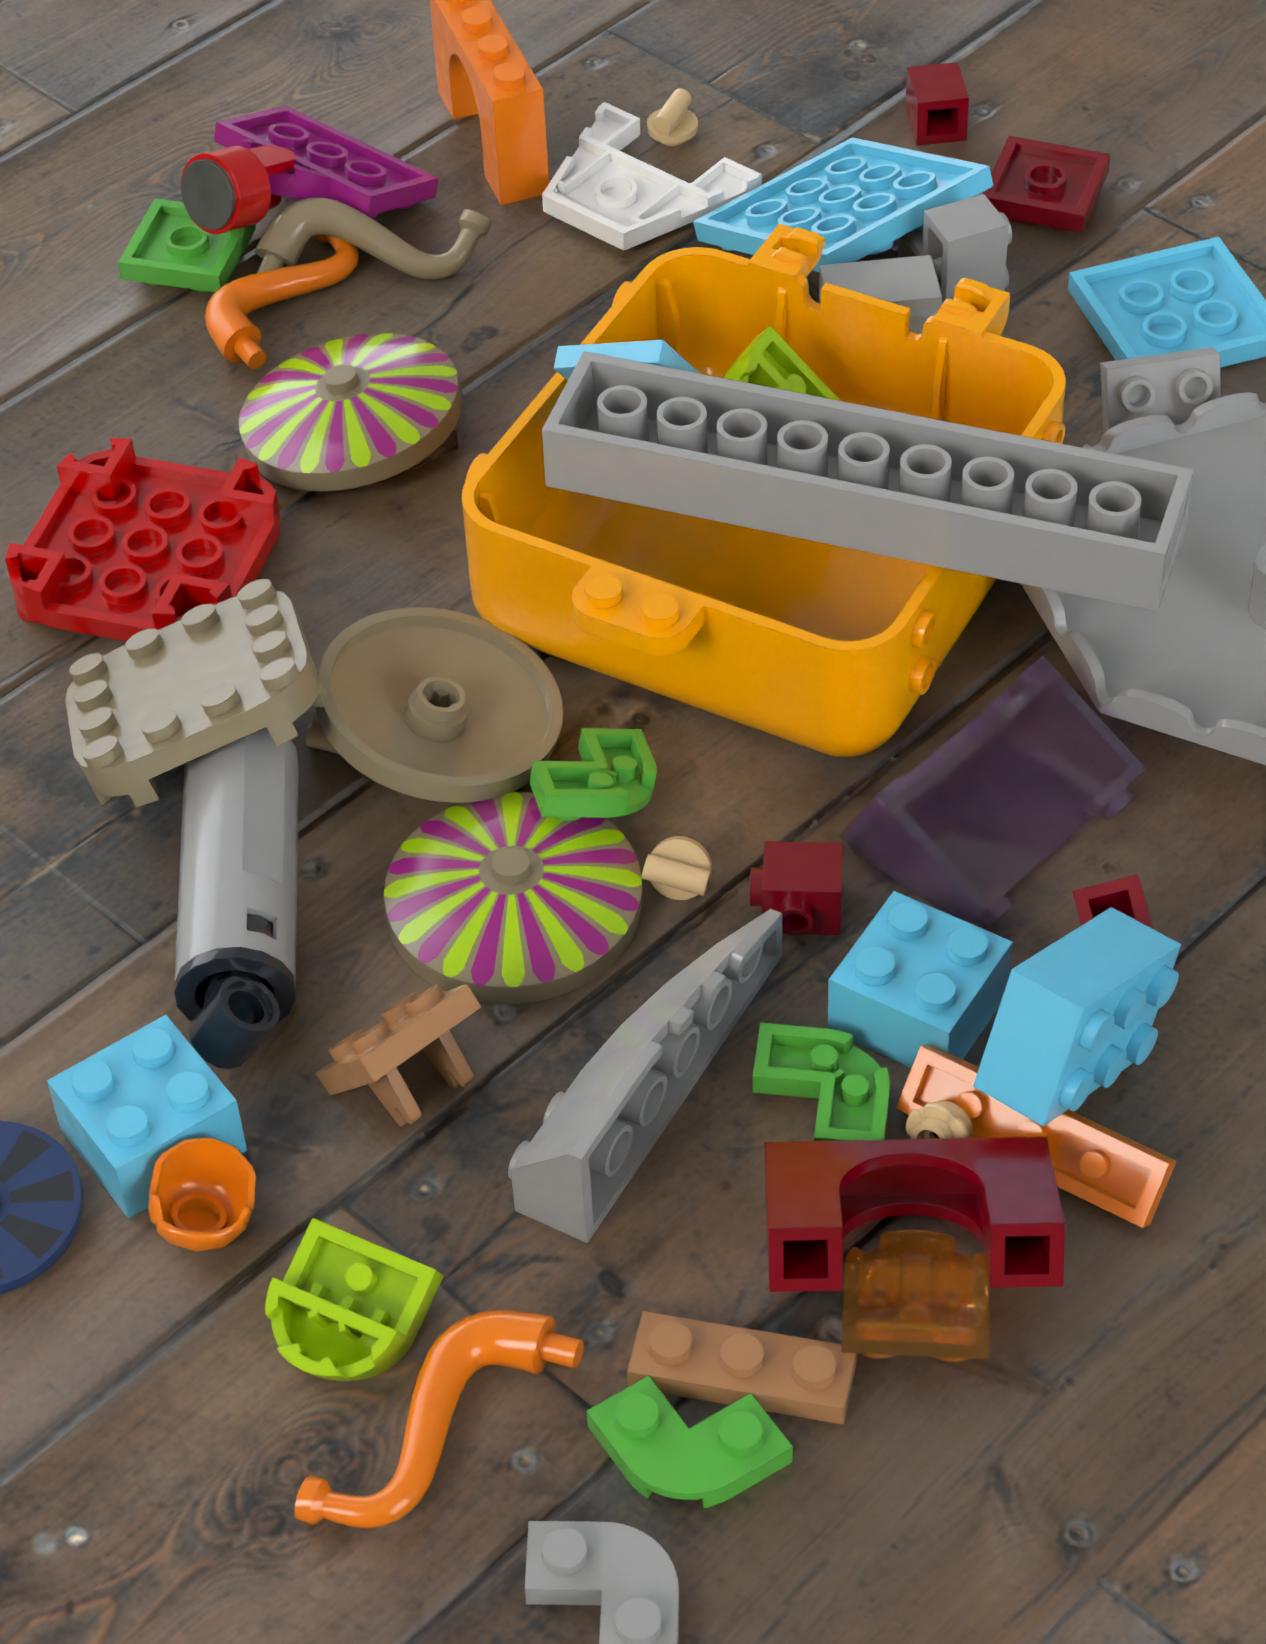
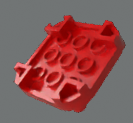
[5,438,281,642]

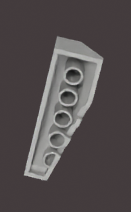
[508,909,782,1243]

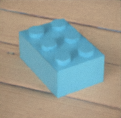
[973,907,1181,1127]

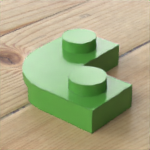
[530,728,657,821]
[753,1023,890,1141]
[586,1376,793,1508]

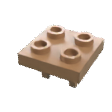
[315,984,481,1127]

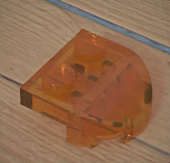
[841,1230,990,1362]

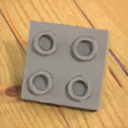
[1100,347,1221,434]

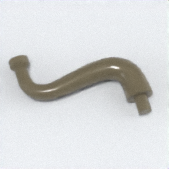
[255,197,492,280]

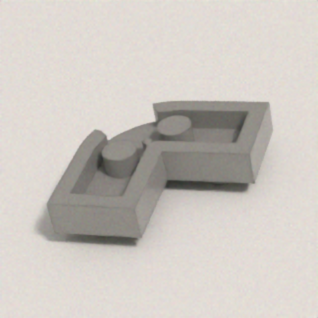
[525,1521,680,1644]

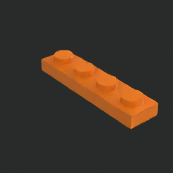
[896,1044,1176,1228]

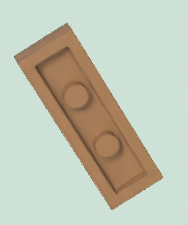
[627,1311,857,1425]

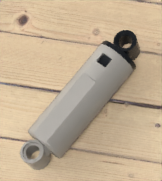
[174,727,299,1069]

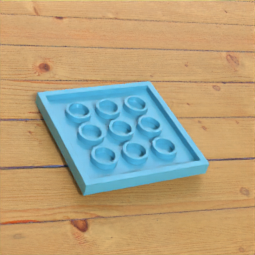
[693,137,993,272]

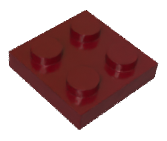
[982,136,1111,233]

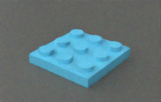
[1068,237,1266,368]

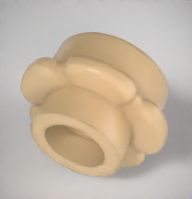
[906,1100,973,1139]

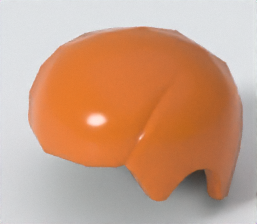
[148,1137,256,1252]

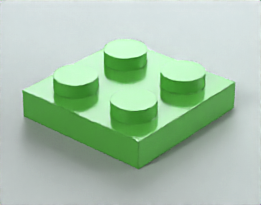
[118,198,256,292]

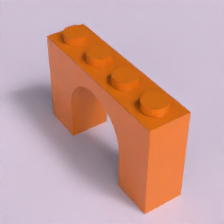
[430,0,549,205]

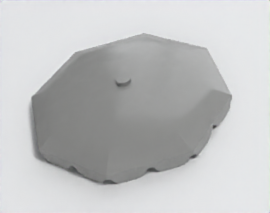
[1021,392,1266,765]

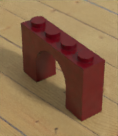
[764,1137,1065,1292]

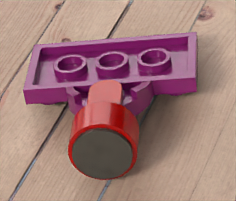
[181,105,439,234]

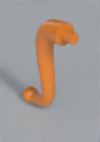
[205,235,359,369]
[295,1309,584,1528]

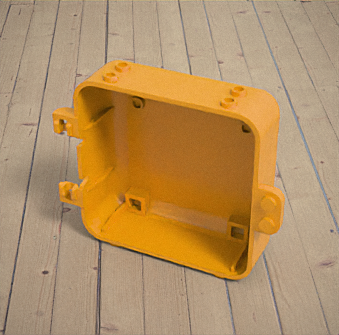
[462,224,1066,758]

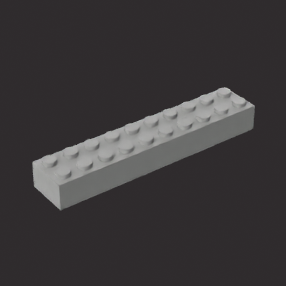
[542,351,1194,612]

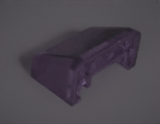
[839,656,1146,929]

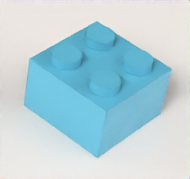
[828,891,1013,1068]
[47,1015,247,1219]

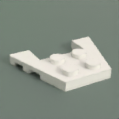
[542,102,762,251]

